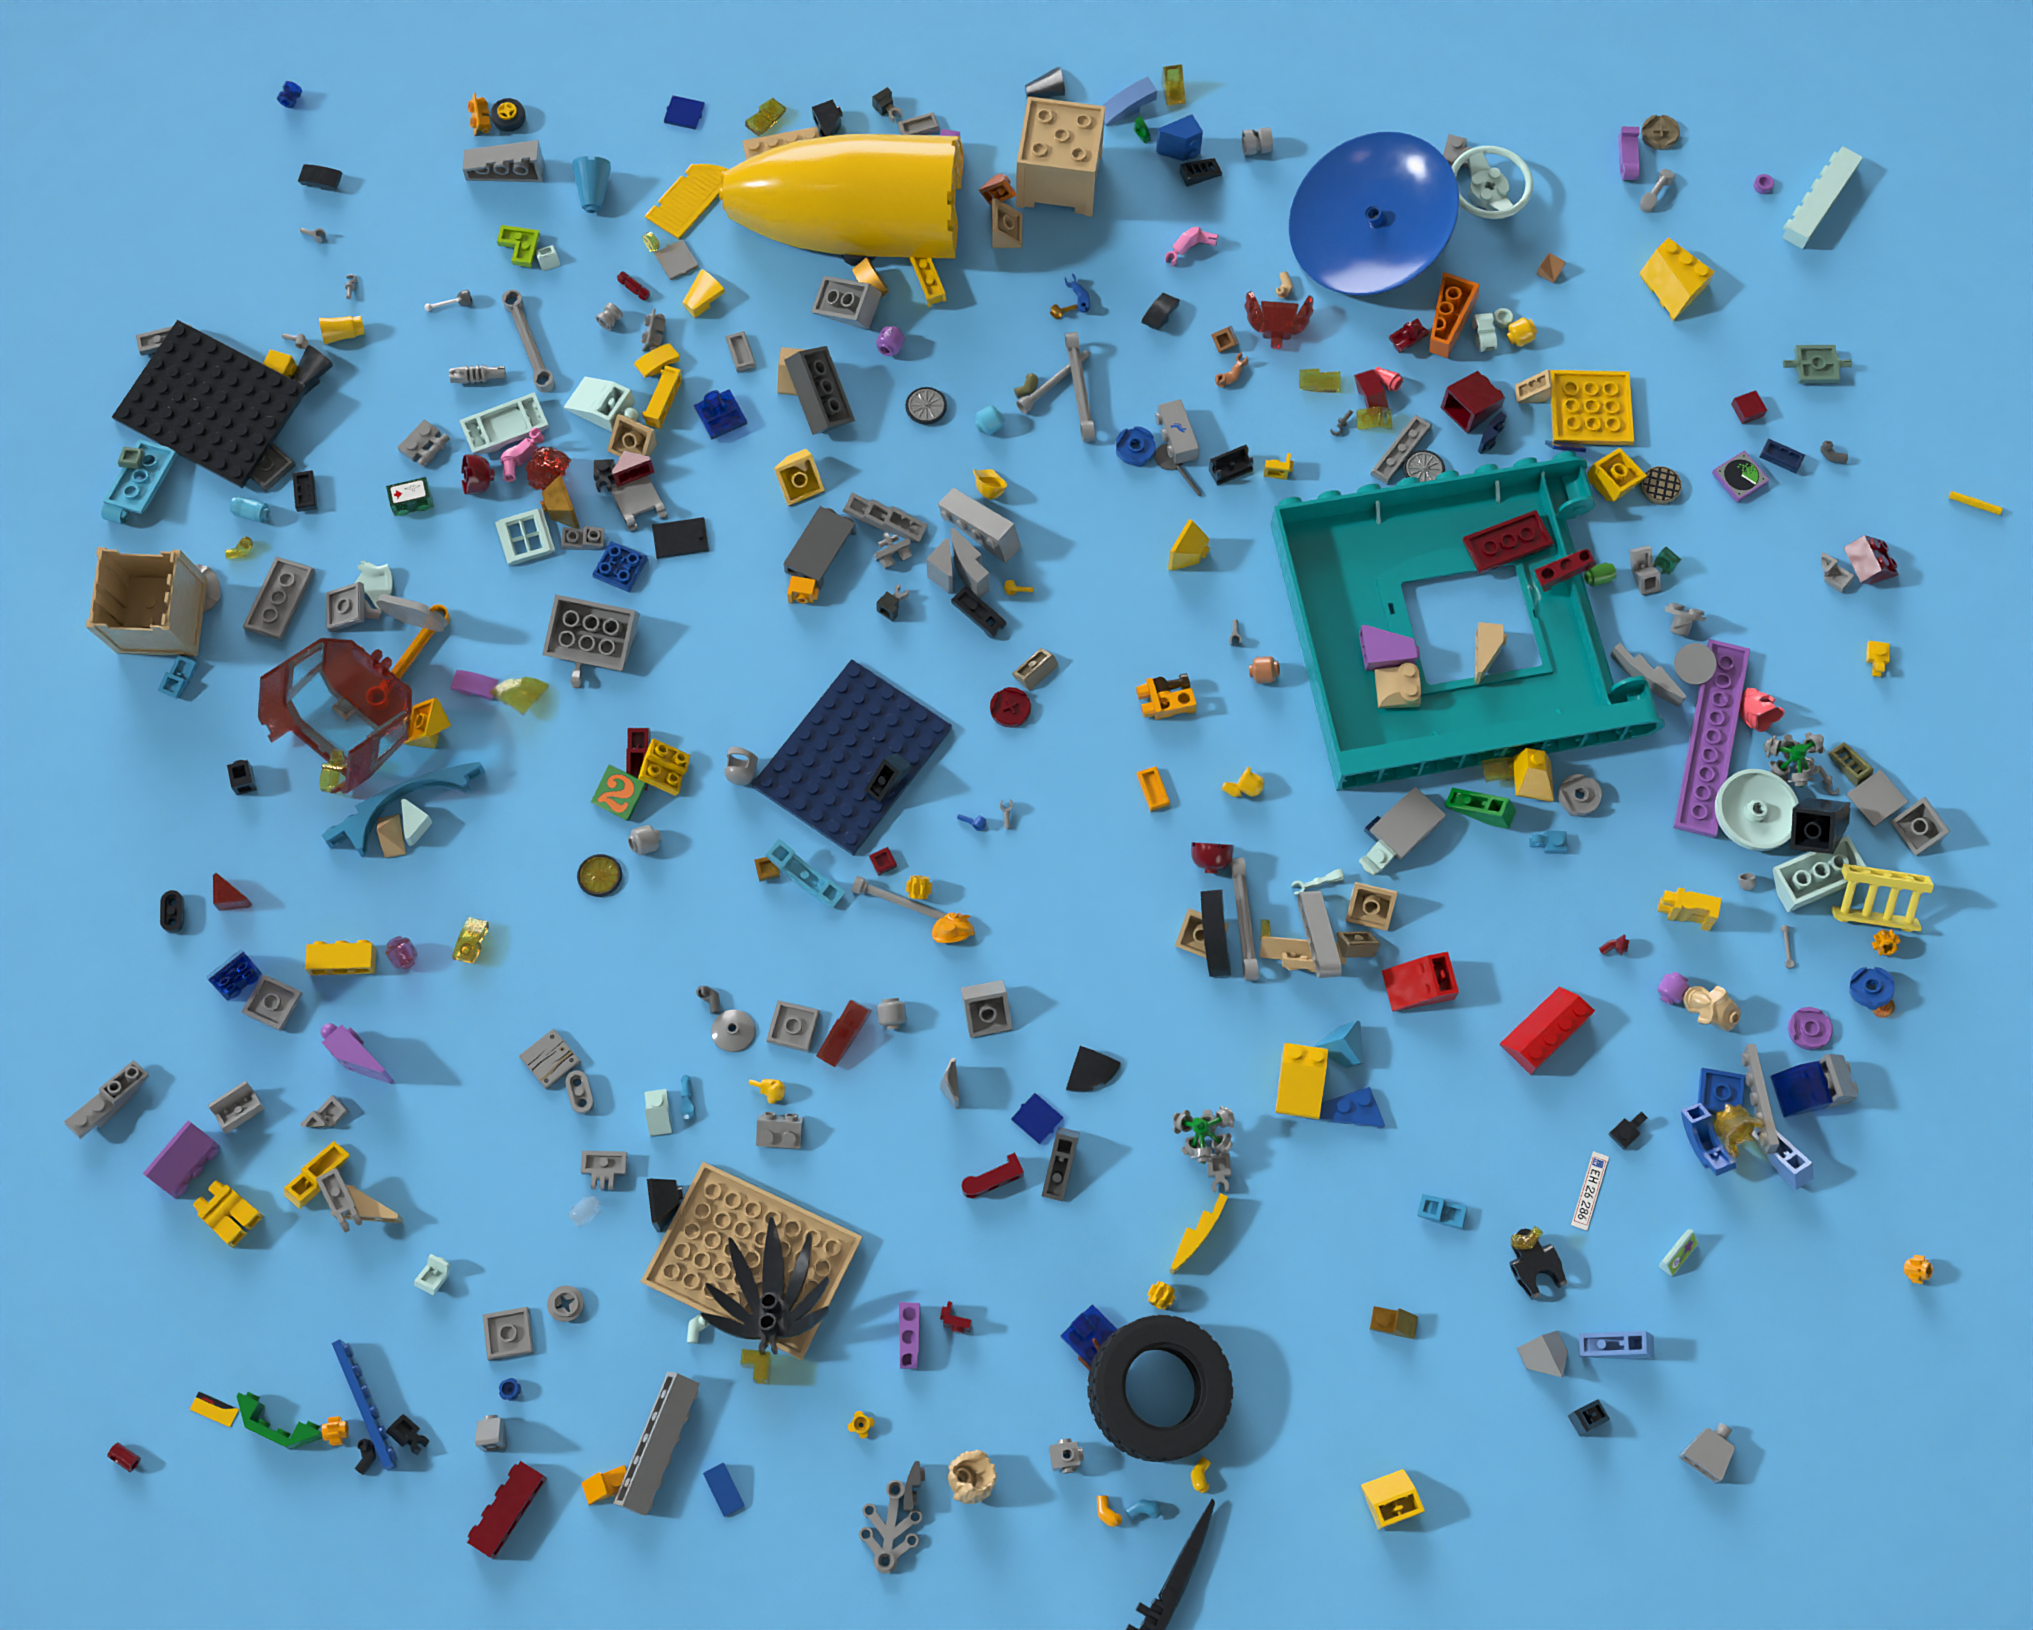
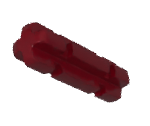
[617,271,650,301]

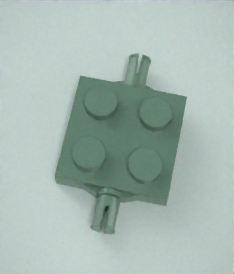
[1783,345,1852,384]

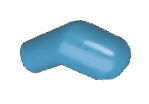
[1125,1499,1161,1520]

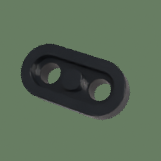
[160,890,184,933]

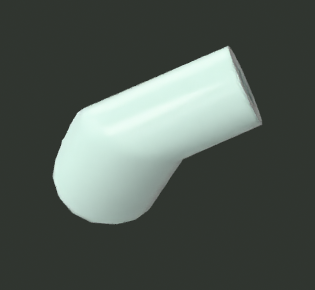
[687,1314,710,1344]

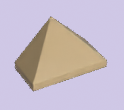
[1515,369,1552,403]
[377,814,406,858]

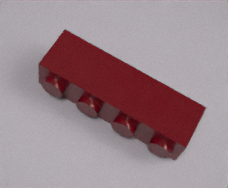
[467,1461,547,1560]

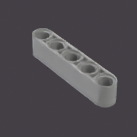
[1298,891,1342,978]

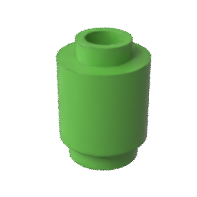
[1584,562,1616,587]

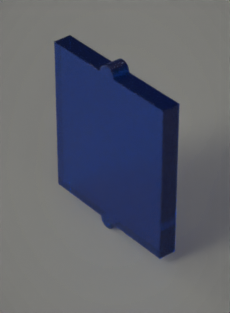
[664,95,705,130]
[1545,440,1586,453]
[1011,1093,1064,1145]

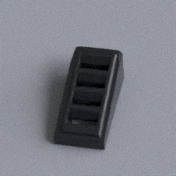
[1179,158,1222,187]

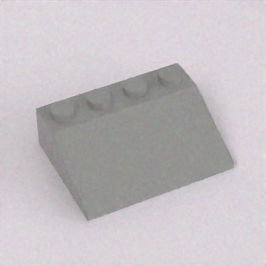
[542,594,640,671]

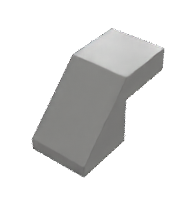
[1629,545,1661,595]

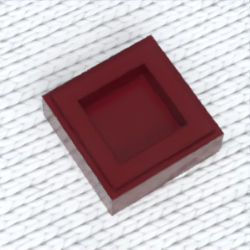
[869,847,897,876]

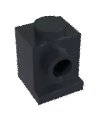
[227,760,258,795]

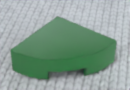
[1134,116,1151,144]

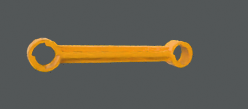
[368,604,450,710]

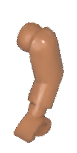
[1215,352,1248,387]

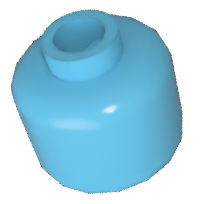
[974,405,1005,435]

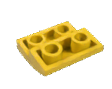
[638,738,690,796]

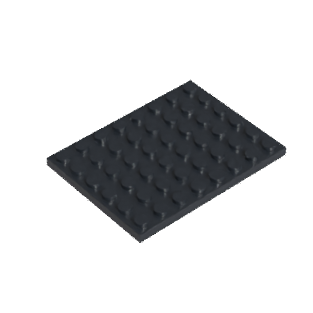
[112,319,308,489]

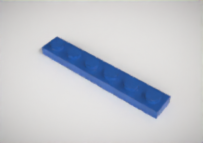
[332,1339,398,1471]

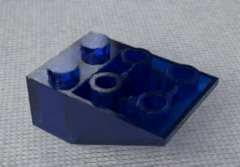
[206,949,262,1001]

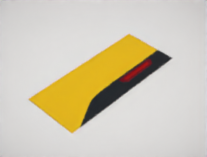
[189,1392,239,1427]

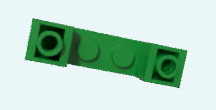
[236,1392,323,1450]

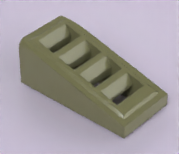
[1828,742,1874,787]

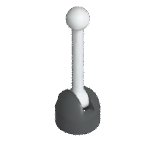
[424,289,473,311]

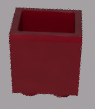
[1440,371,1505,434]

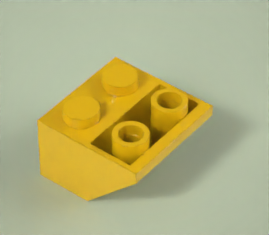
[1360,1469,1425,1530]

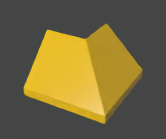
[404,697,451,749]

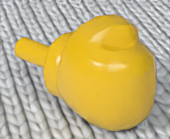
[749,1078,785,1104]

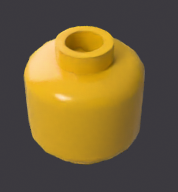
[1506,317,1537,347]

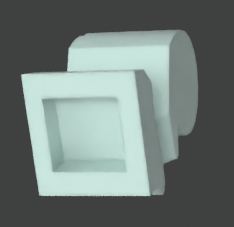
[1471,313,1497,352]

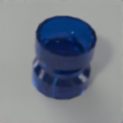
[277,81,302,108]

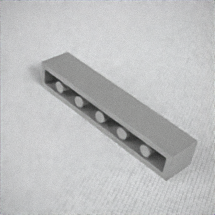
[613,1372,700,1516]

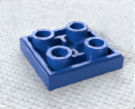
[592,541,648,593]

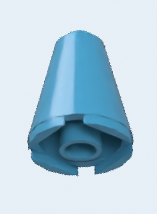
[572,156,611,214]

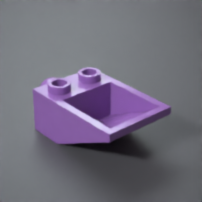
[321,1023,394,1084]

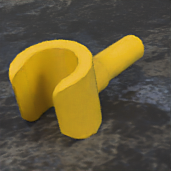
[1004,580,1034,596]

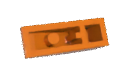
[979,173,1016,205]

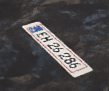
[1571,1151,1609,1231]

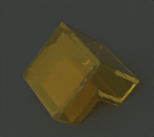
[740,1349,773,1385]

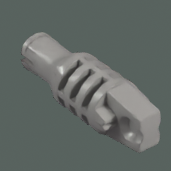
[449,365,506,384]

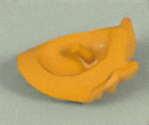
[931,912,975,943]

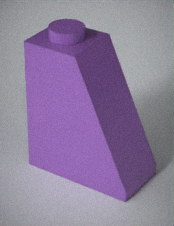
[1359,625,1420,671]

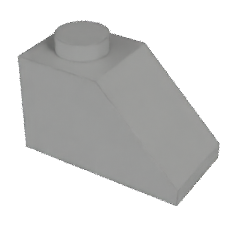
[475,1415,507,1452]

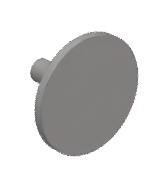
[1674,643,1717,684]

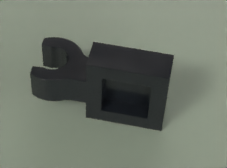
[1608,1111,1648,1150]

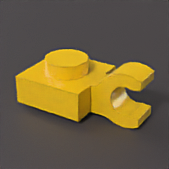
[1866,641,1890,677]

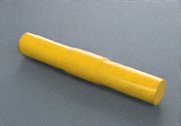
[1948,491,2003,515]

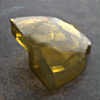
[490,677,549,716]

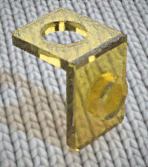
[1357,406,1392,430]

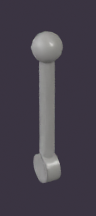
[1781,925,1794,969]

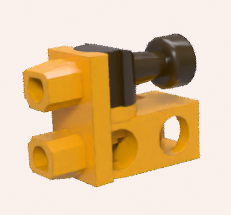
[1136,673,1197,720]

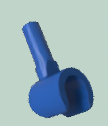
[957,814,987,831]

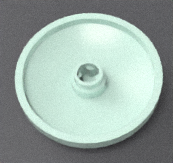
[1715,769,1799,851]

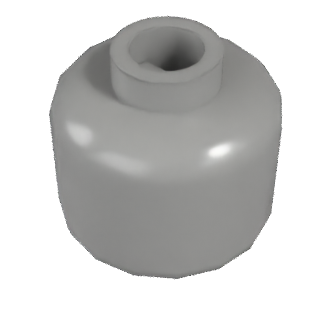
[628,825,661,855]
[877,998,907,1030]

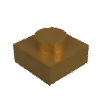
[754,857,780,882]

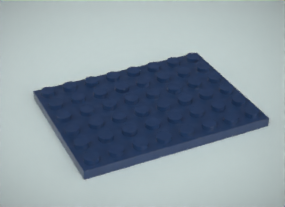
[752,659,952,856]

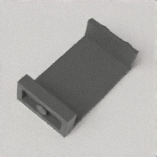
[783,506,856,590]

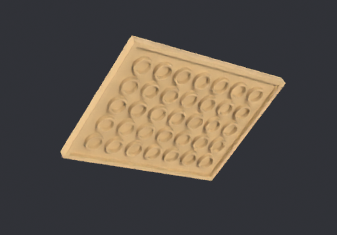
[640,1162,863,1360]

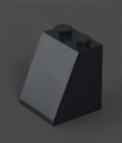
[1790,798,1851,854]

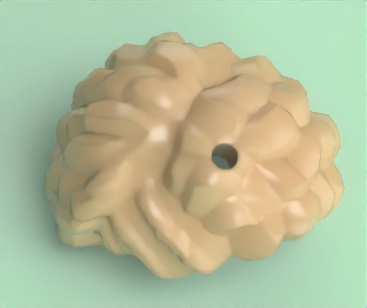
[948,1450,997,1504]

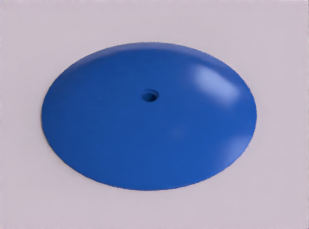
[1289,132,1459,296]

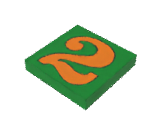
[591,764,647,821]

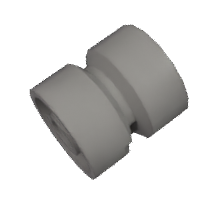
[1242,127,1273,156]

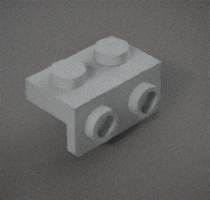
[208,1081,265,1134]
[756,1112,803,1149]

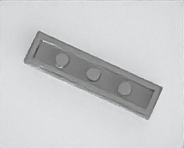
[1370,414,1432,485]

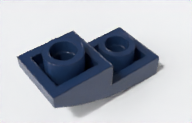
[1478,411,1507,454]

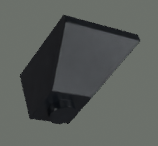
[647,1178,684,1232]

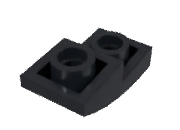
[298,164,343,190]
[1141,293,1180,330]

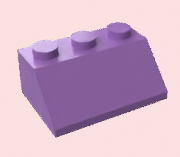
[142,1120,220,1199]

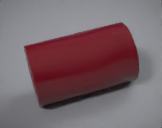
[107,1442,141,1472]

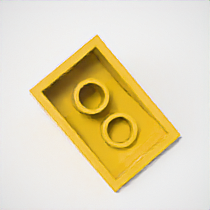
[1275,1043,1328,1120]

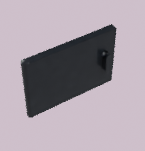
[652,517,709,559]

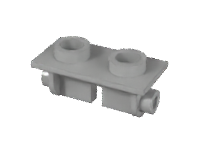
[641,308,666,351]

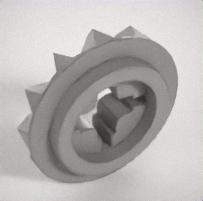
[547,1285,584,1323]

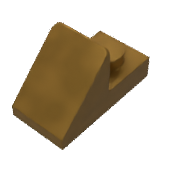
[1369,1306,1418,1339]

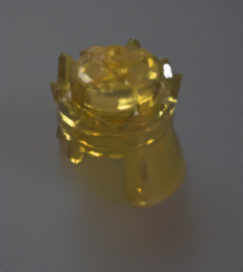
[1712,1104,1765,1158]

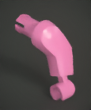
[1165,227,1218,267]
[500,428,544,482]

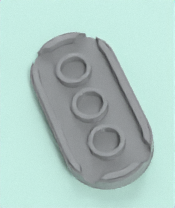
[376,594,447,632]

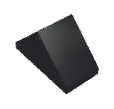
[1568,1399,1610,1436]

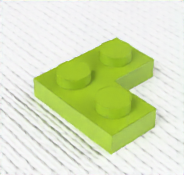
[497,225,540,267]

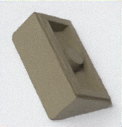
[1012,648,1058,691]
[1336,931,1381,958]

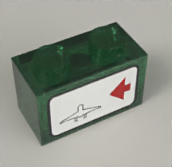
[386,477,434,516]

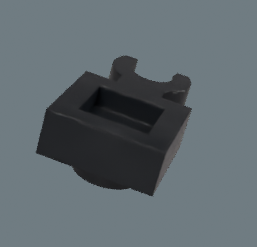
[593,459,615,492]
[386,1414,430,1455]

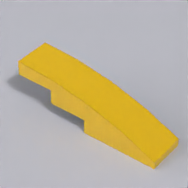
[1169,1193,1228,1274]

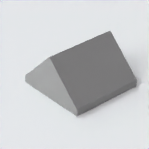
[926,539,953,594]
[1890,797,1951,856]

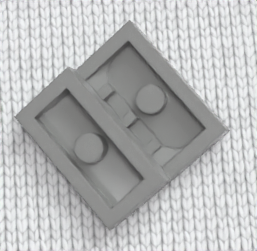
[1847,770,1908,827]

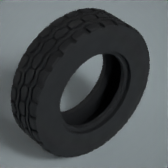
[1087,1315,1233,1462]

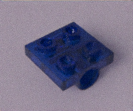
[694,389,747,440]
[1060,1304,1118,1368]

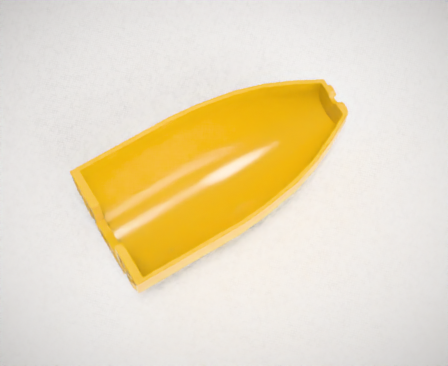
[719,134,964,259]

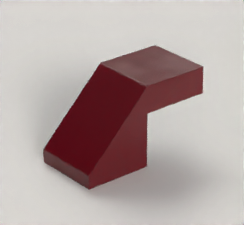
[1354,369,1389,416]

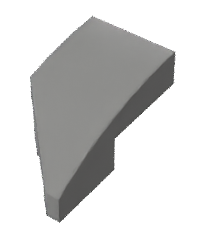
[1821,552,1854,593]
[300,1095,349,1127]

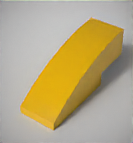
[284,1141,350,1209]

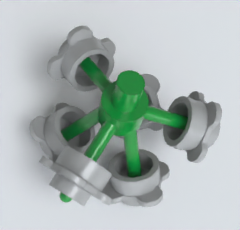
[1764,732,1825,788]
[1173,1106,1235,1164]

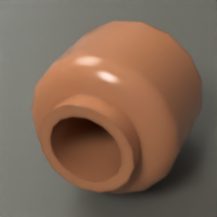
[1249,656,1280,684]

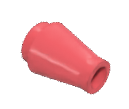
[1374,366,1403,392]

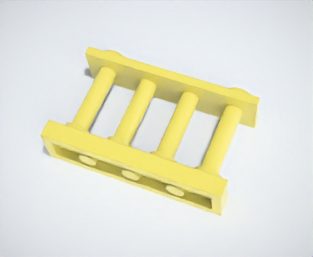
[1831,863,1934,932]

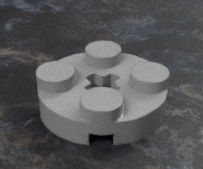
[1558,774,1602,817]

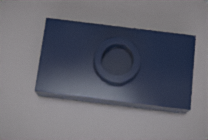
[1759,438,1805,474]

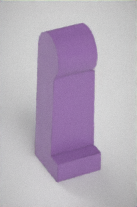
[1618,126,1640,180]
[899,1302,920,1369]

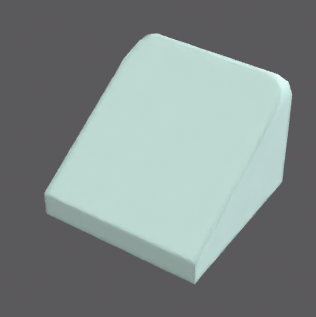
[536,245,560,271]

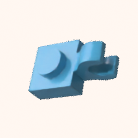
[1529,831,1568,854]

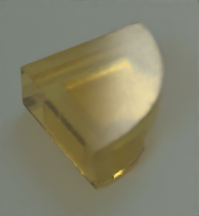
[1260,919,1270,941]

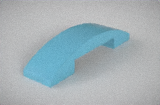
[765,839,846,908]

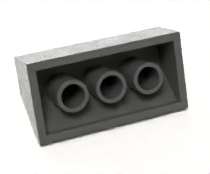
[784,346,855,435]

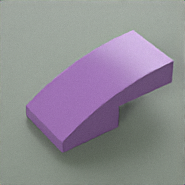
[450,670,499,701]

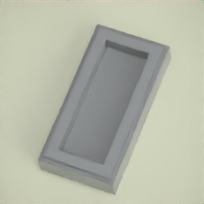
[897,112,940,135]
[725,331,756,373]

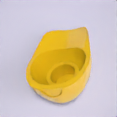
[973,469,1007,500]

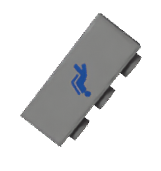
[1155,399,1199,465]

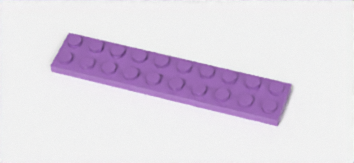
[1673,639,1750,838]

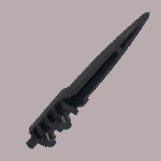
[1125,1499,1215,1630]

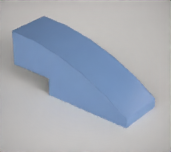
[1102,77,1157,126]

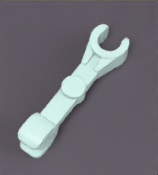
[1291,869,1344,897]

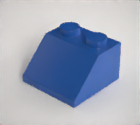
[1156,114,1203,161]

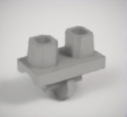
[873,532,912,569]

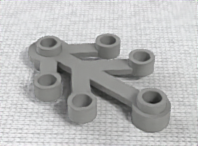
[859,1480,922,1574]

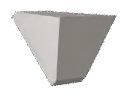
[1517,1330,1568,1378]

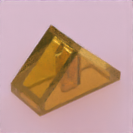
[1161,64,1186,105]

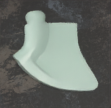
[355,560,393,610]

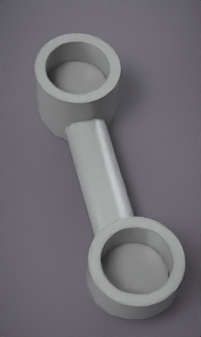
[1639,169,1675,213]

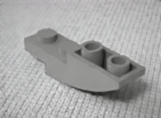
[64,1060,149,1139]

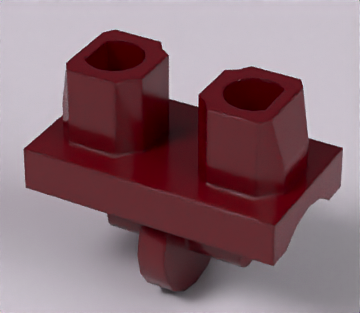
[1389,318,1429,353]

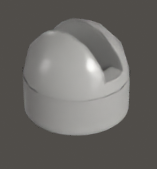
[1738,873,1756,891]

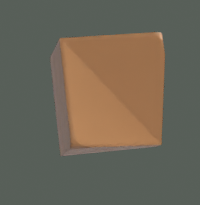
[1537,253,1565,284]
[1211,325,1239,353]

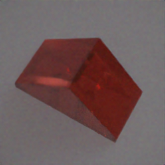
[213,873,252,911]

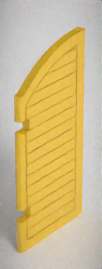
[644,164,729,240]

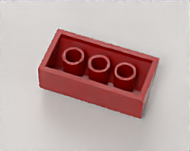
[1499,987,1595,1075]

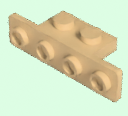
[1260,936,1346,972]

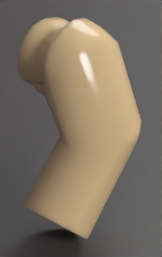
[1276,271,1293,298]

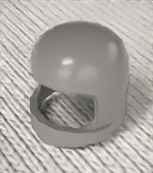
[724,747,758,785]

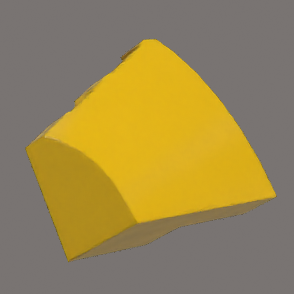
[682,269,725,318]

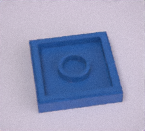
[1697,1068,1746,1119]

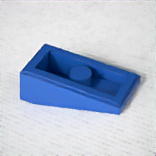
[703,1462,745,1517]

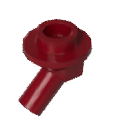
[1598,934,1629,956]

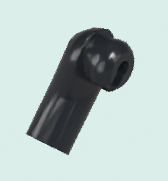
[354,1438,376,1475]

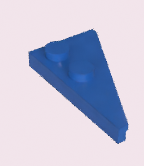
[1304,1087,1385,1129]

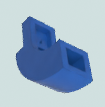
[1681,1102,1736,1176]

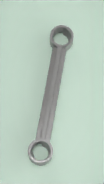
[502,290,555,393]
[1065,332,1095,442]
[1230,857,1259,981]

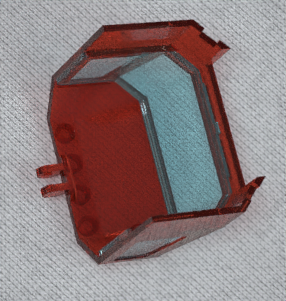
[258,638,412,794]

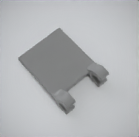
[611,476,667,532]

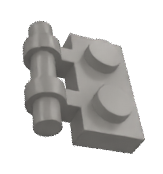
[397,419,450,467]

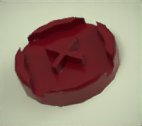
[990,687,1031,728]

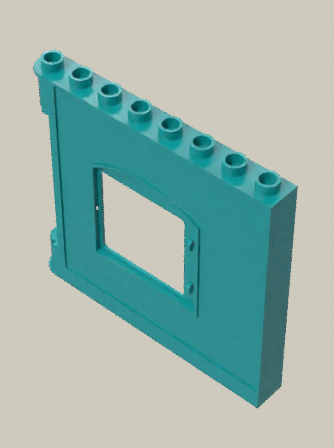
[1271,451,1665,791]

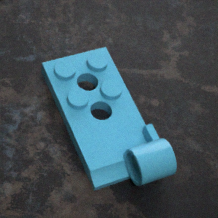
[101,439,178,525]

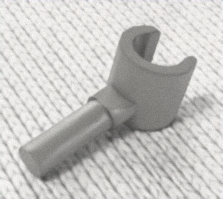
[300,228,326,243]
[282,333,308,349]
[1229,619,1242,646]
[1000,799,1013,829]

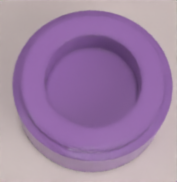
[1753,174,1774,194]

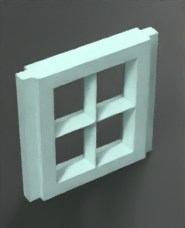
[495,509,556,565]

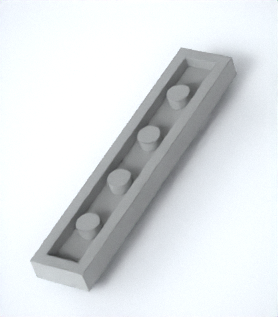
[1741,1044,1779,1154]

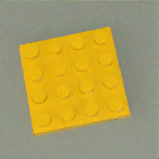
[1550,370,1634,445]

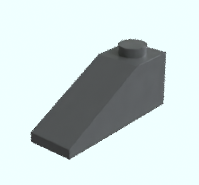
[1041,1127,1080,1202]

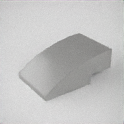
[950,527,989,598]
[1370,787,1446,860]

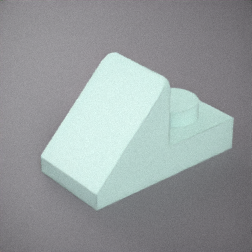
[645,1089,672,1137]

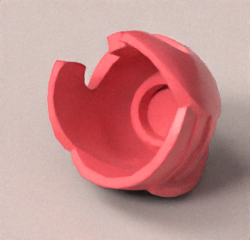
[1739,687,1785,732]

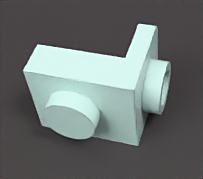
[414,1254,450,1296]

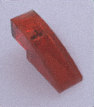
[816,1000,872,1067]

